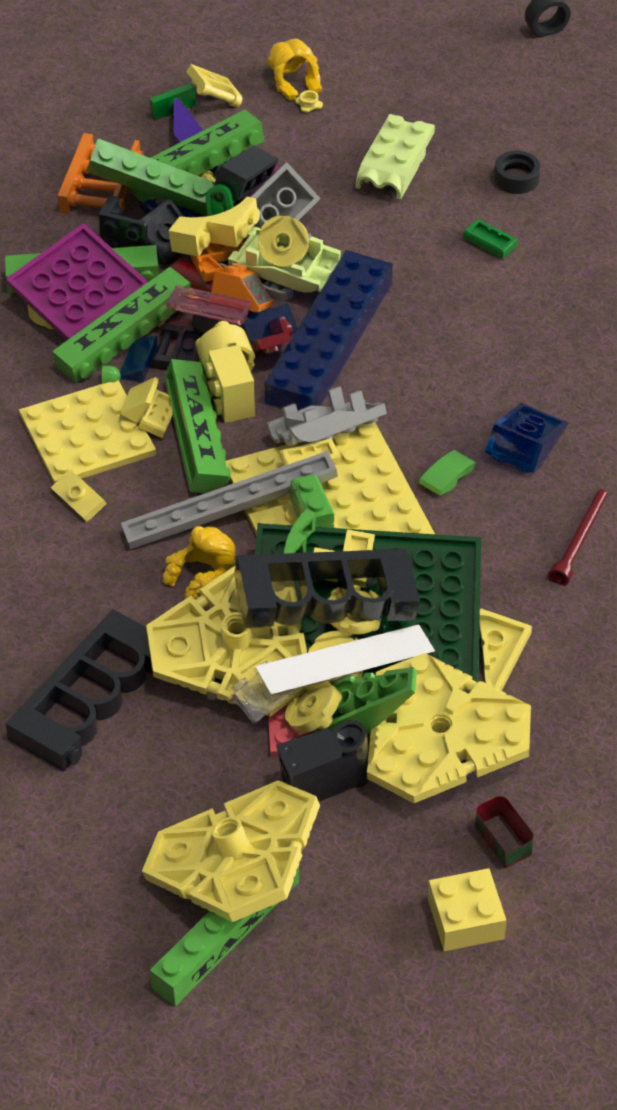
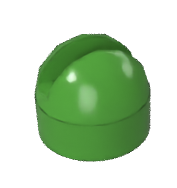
[102,365,121,384]

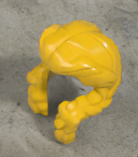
[267,39,322,101]
[162,526,236,599]

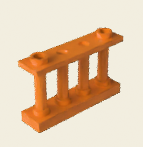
[58,133,144,214]

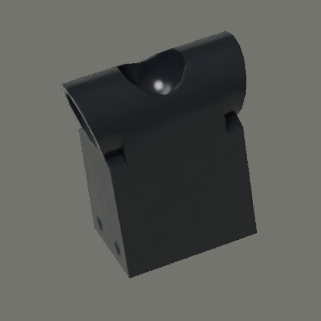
[276,720,369,802]

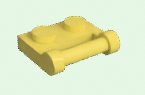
[187,64,242,108]

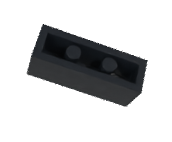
[214,145,279,201]

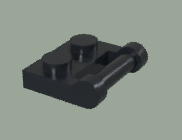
[149,324,205,370]

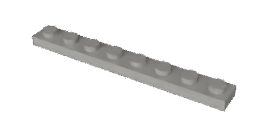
[121,451,338,549]

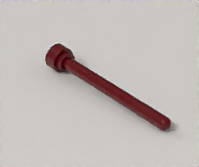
[548,489,607,586]

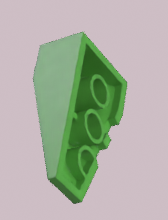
[316,667,417,735]

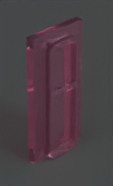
[166,285,251,325]

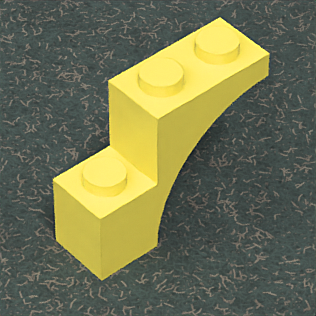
[168,197,260,256]

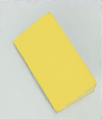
[121,377,159,423]

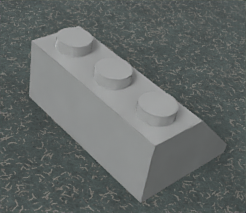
[249,162,321,229]

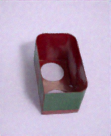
[475,796,534,869]

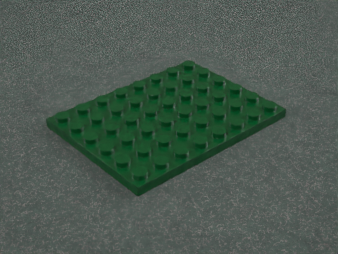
[255,523,482,683]

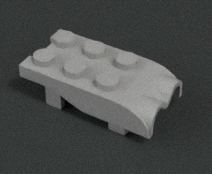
[266,386,387,446]

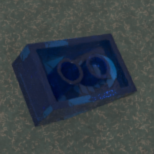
[485,403,569,473]

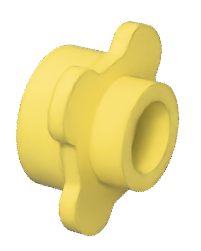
[296,90,323,113]

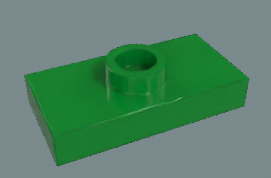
[149,83,196,120]
[463,219,518,259]

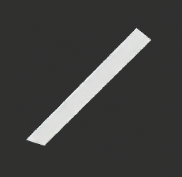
[255,625,435,694]

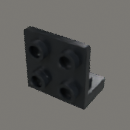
[98,195,148,248]

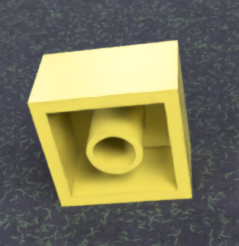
[205,345,255,423]
[428,868,506,951]

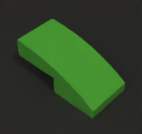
[419,450,476,496]
[284,508,316,554]

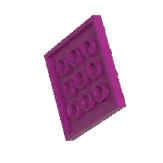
[6,223,148,341]

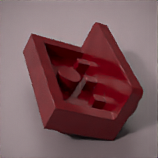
[250,316,293,356]

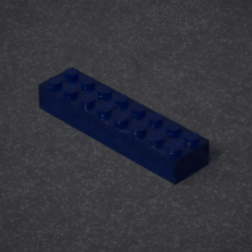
[264,250,393,411]

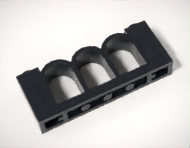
[234,549,420,628]
[5,609,153,771]

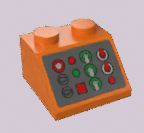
[210,263,273,313]

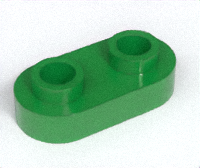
[205,184,234,216]

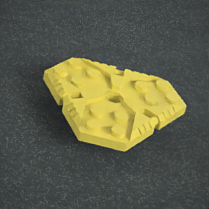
[146,566,307,716]
[367,653,531,803]
[142,780,320,922]

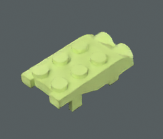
[355,114,435,199]
[228,220,341,293]

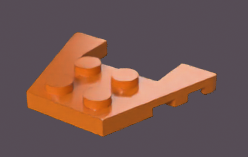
[189,238,246,282]

